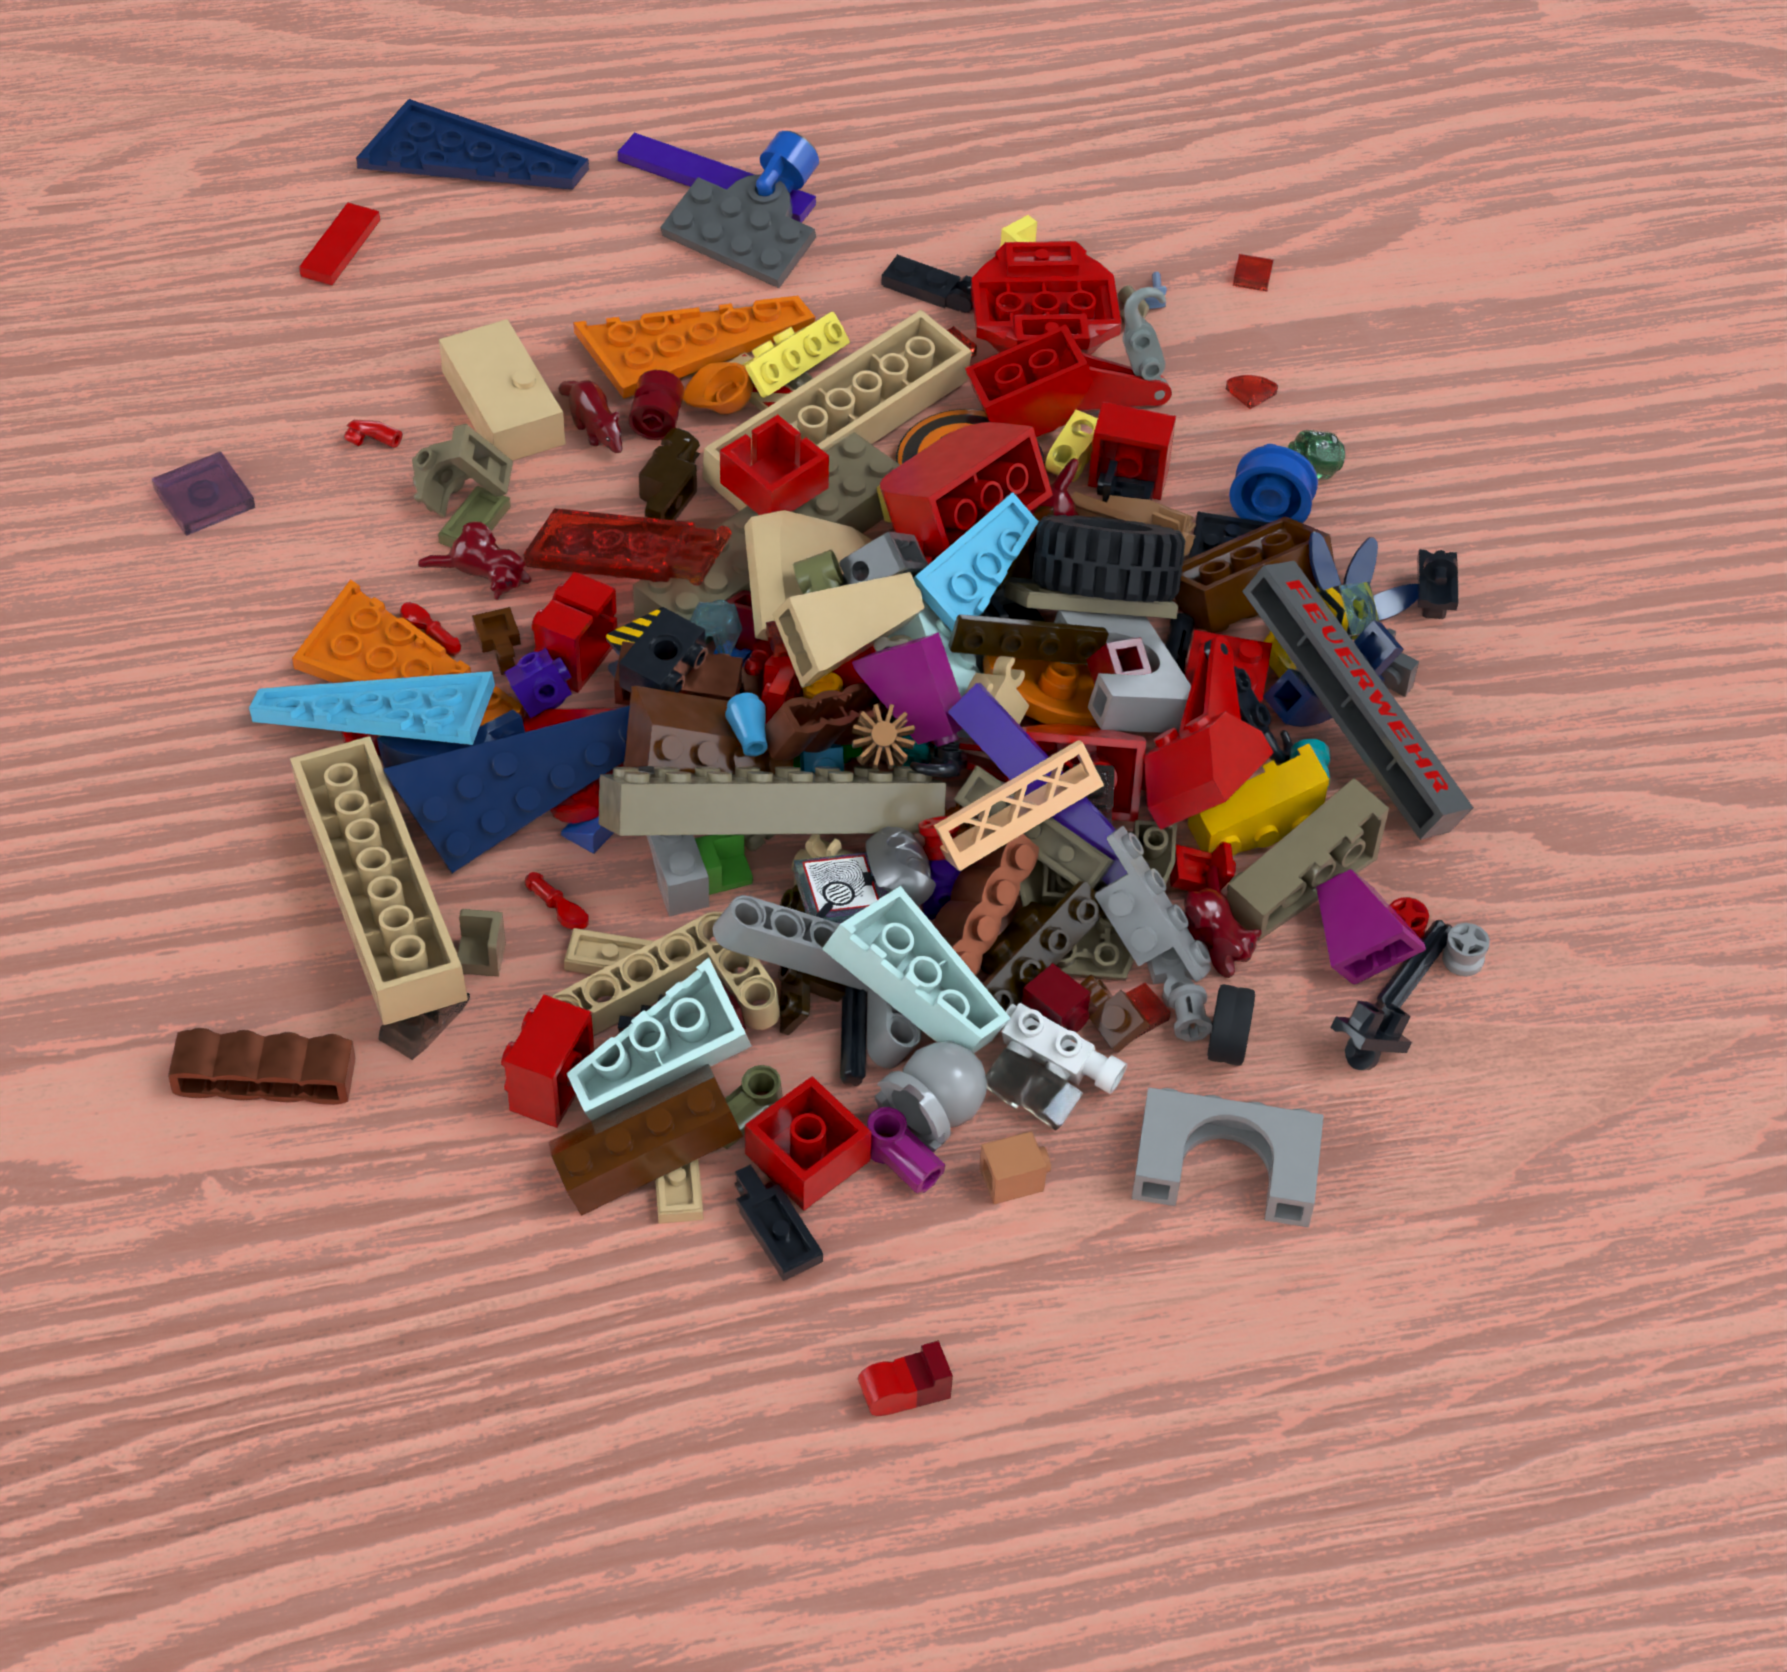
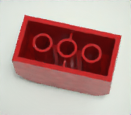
[880,422,1053,561]

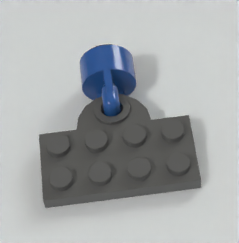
[660,131,819,288]

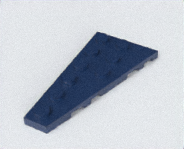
[356,99,589,190]
[382,706,630,874]

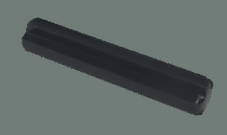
[1375,920,1452,1009]
[840,985,867,1086]

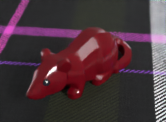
[558,380,623,453]

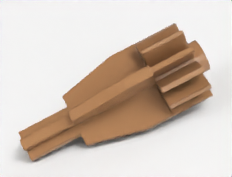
[1070,491,1196,561]
[852,704,915,770]

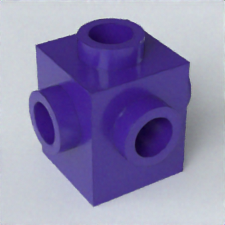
[505,648,572,718]

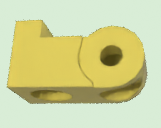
[1045,409,1098,482]

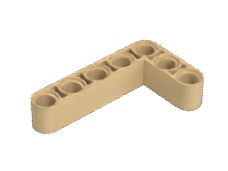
[552,911,780,1036]

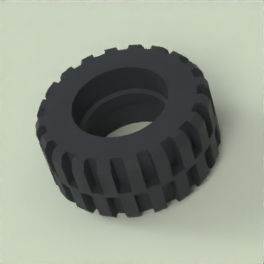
[1032,515,1186,602]

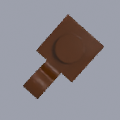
[472,607,521,675]
[1080,974,1150,1053]

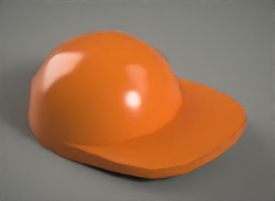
[683,362,754,415]

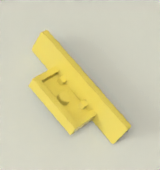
[742,312,850,398]

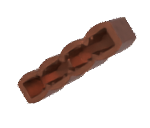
[765,683,897,760]
[933,834,1039,977]
[168,1028,356,1104]

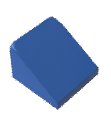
[561,816,614,854]

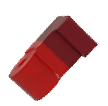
[857,1340,953,1416]

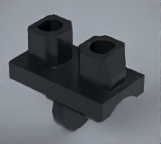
[1417,549,1459,619]
[1330,1001,1412,1071]

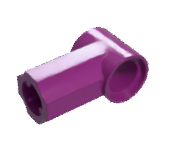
[867,1107,945,1194]

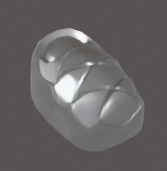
[866,826,936,906]

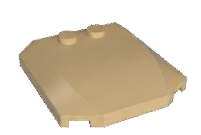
[744,510,873,644]

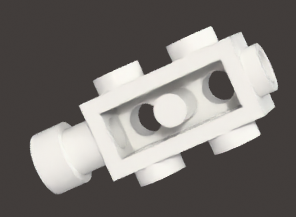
[1002,1003,1127,1094]

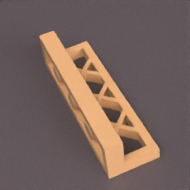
[934,740,1104,871]

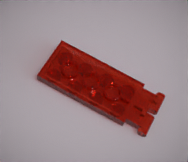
[523,508,732,586]

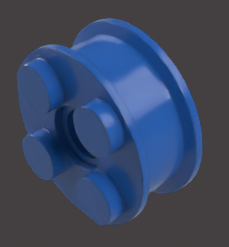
[1229,444,1318,523]

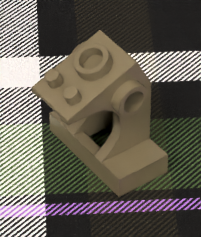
[412,424,513,518]

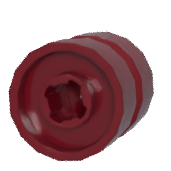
[628,369,684,440]

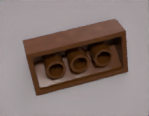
[1175,516,1335,633]
[624,686,794,774]
[549,1064,743,1216]

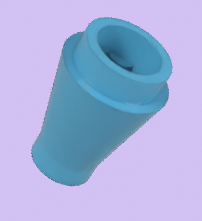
[725,693,768,756]

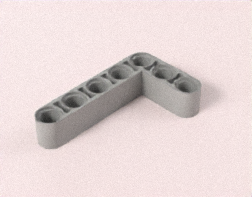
[713,895,921,1069]

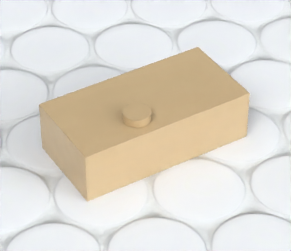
[439,319,565,461]

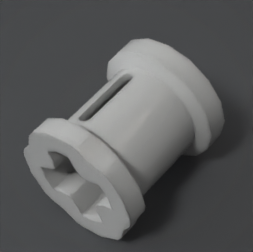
[1169,984,1213,1041]

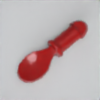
[400,602,462,656]
[744,640,779,675]
[525,872,589,930]

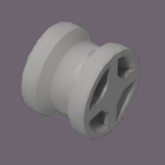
[1442,923,1490,977]

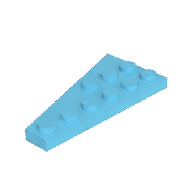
[249,671,495,745]

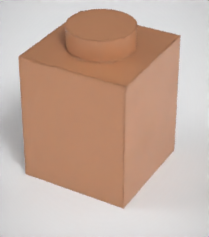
[979,1131,1051,1204]

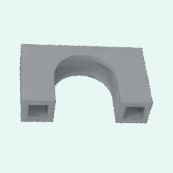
[1054,610,1191,733]
[1132,1087,1324,1227]

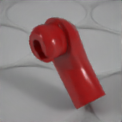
[344,419,403,448]

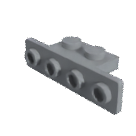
[1095,826,1211,982]

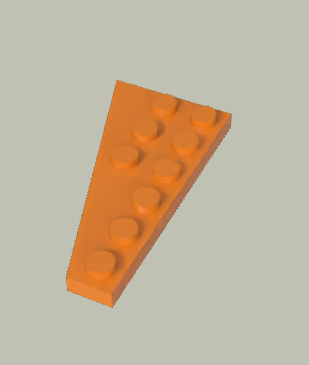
[573,295,816,399]
[292,579,524,726]

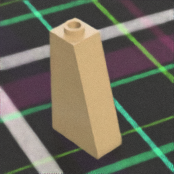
[772,572,925,688]

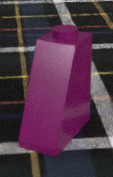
[852,632,963,747]
[1316,869,1426,985]

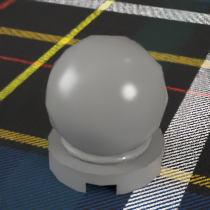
[875,1041,987,1152]

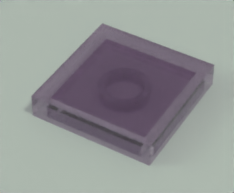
[152,451,256,536]

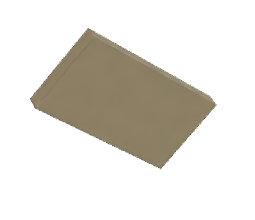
[1004,582,1178,619]

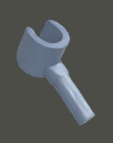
[1144,272,1167,309]

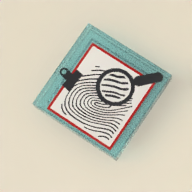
[793,852,890,924]

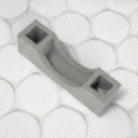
[623,762,709,917]

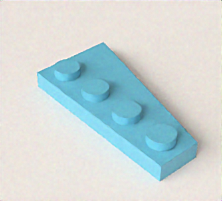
[913,492,1039,631]

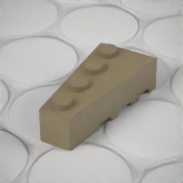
[1226,778,1389,941]

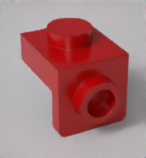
[1170,841,1236,892]

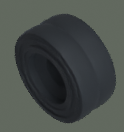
[1207,984,1255,1066]

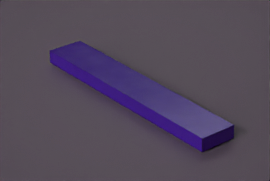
[617,132,816,223]
[948,683,1149,885]

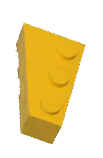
[1188,743,1330,856]

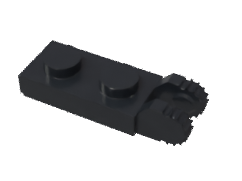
[881,254,973,313]

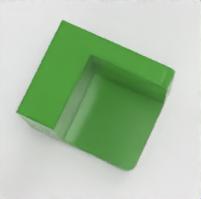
[695,835,753,895]

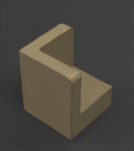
[457,909,506,977]

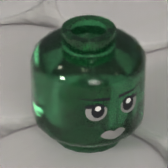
[1288,429,1345,480]

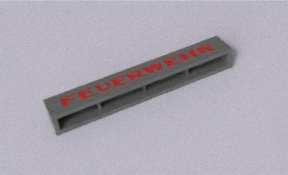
[1242,561,1474,840]

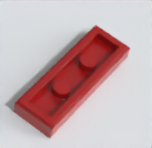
[299,202,380,285]

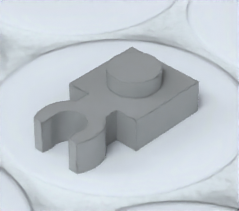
[1147,947,1194,1007]

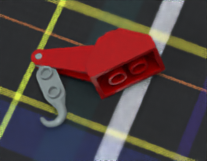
[965,287,1172,437]

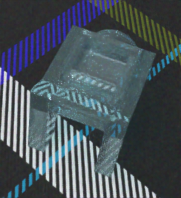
[689,600,743,655]

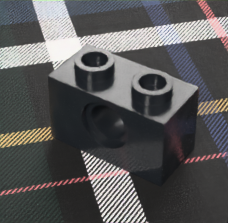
[619,607,708,693]

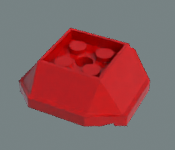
[971,241,1121,355]

